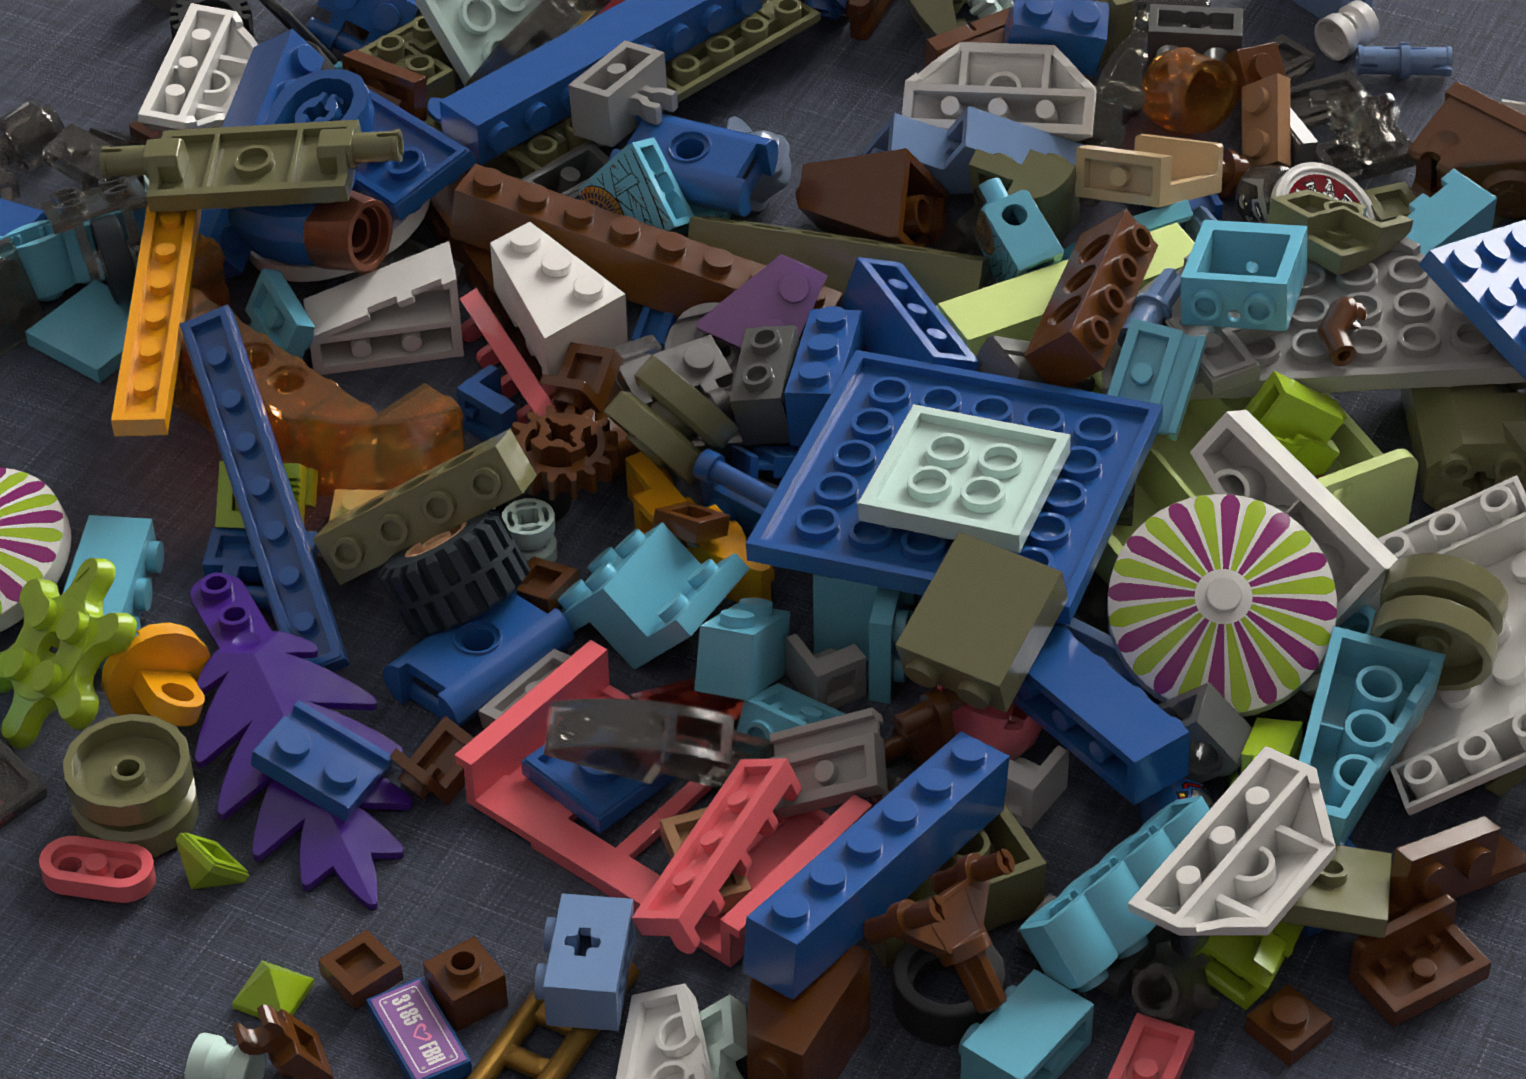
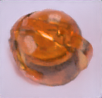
[1138,47,1239,134]

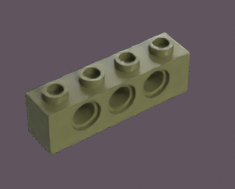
[313,429,537,585]

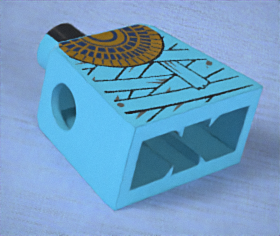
[579,137,695,231]
[973,178,1064,283]

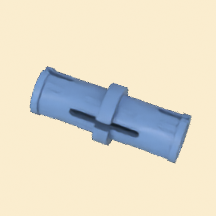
[1355,42,1453,79]

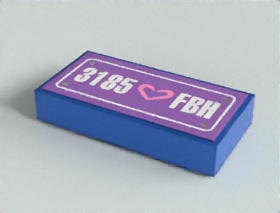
[366,977,472,1079]

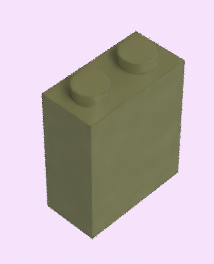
[895,532,1068,713]

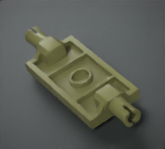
[99,119,404,212]

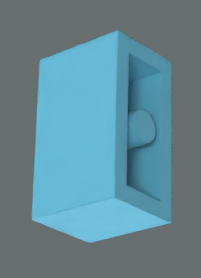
[694,598,790,701]
[958,969,1094,1079]

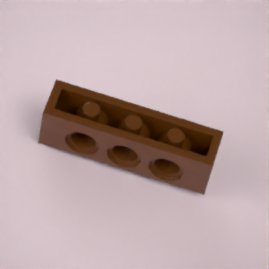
[1023,209,1158,388]

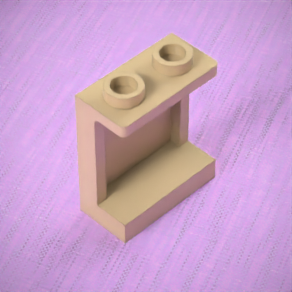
[1075,134,1223,208]

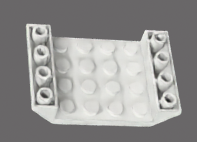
[1365,475,1526,816]

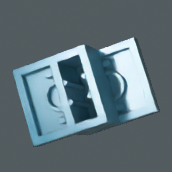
[557,522,750,670]
[813,574,917,704]

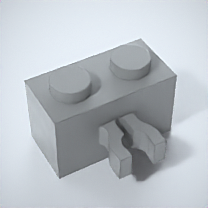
[568,40,678,147]

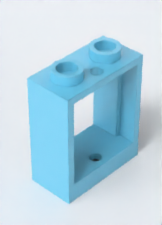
[1181,220,1307,331]

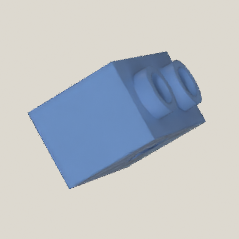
[534,893,636,1031]

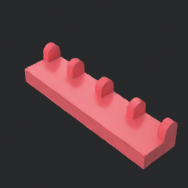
[460,288,560,425]
[632,758,802,954]

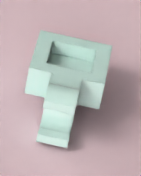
[699,994,747,1079]

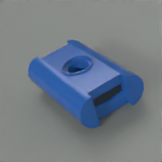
[609,114,779,217]
[383,589,574,728]

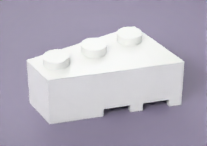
[490,222,628,376]
[303,241,464,376]

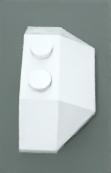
[138,3,258,132]
[902,42,1097,142]
[1128,746,1336,936]

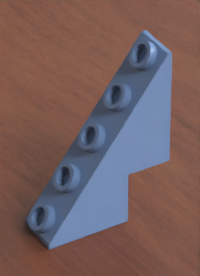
[860,106,1084,195]

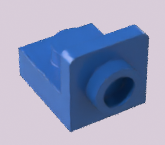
[457,364,517,442]

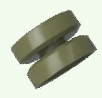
[603,355,739,486]
[1369,553,1509,691]
[63,714,200,858]

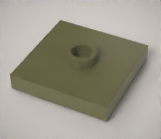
[1280,844,1392,938]

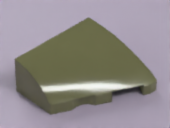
[1267,190,1413,275]

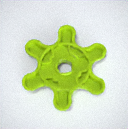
[0,558,137,750]

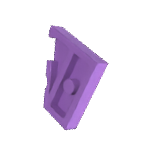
[695,254,828,349]

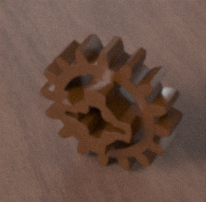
[512,405,619,501]

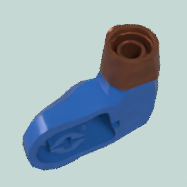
[228,69,393,275]

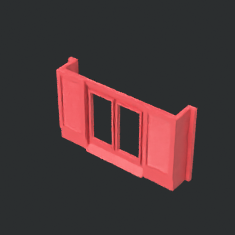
[454,640,873,968]

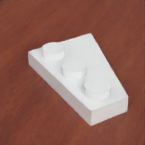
[616,983,714,1079]

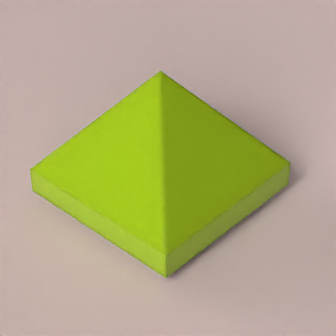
[175,832,250,889]
[232,960,315,1018]

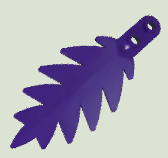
[190,573,413,911]

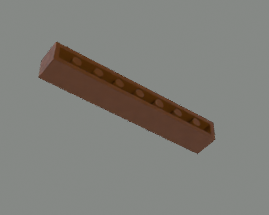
[450,164,843,341]

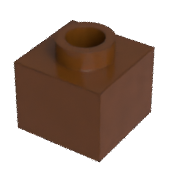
[423,936,508,1032]

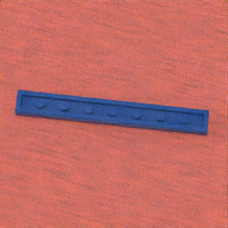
[179,304,350,672]

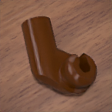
[1317,297,1367,366]

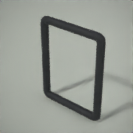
[259,0,337,65]

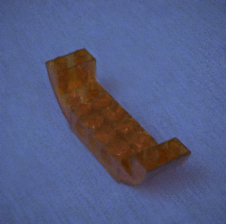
[172,232,466,498]

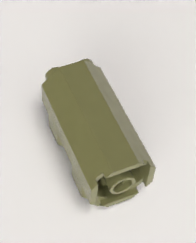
[1400,382,1526,513]

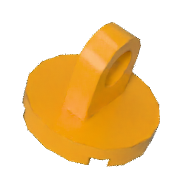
[101,622,211,726]

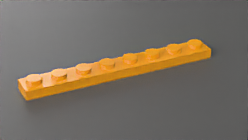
[111,204,202,436]

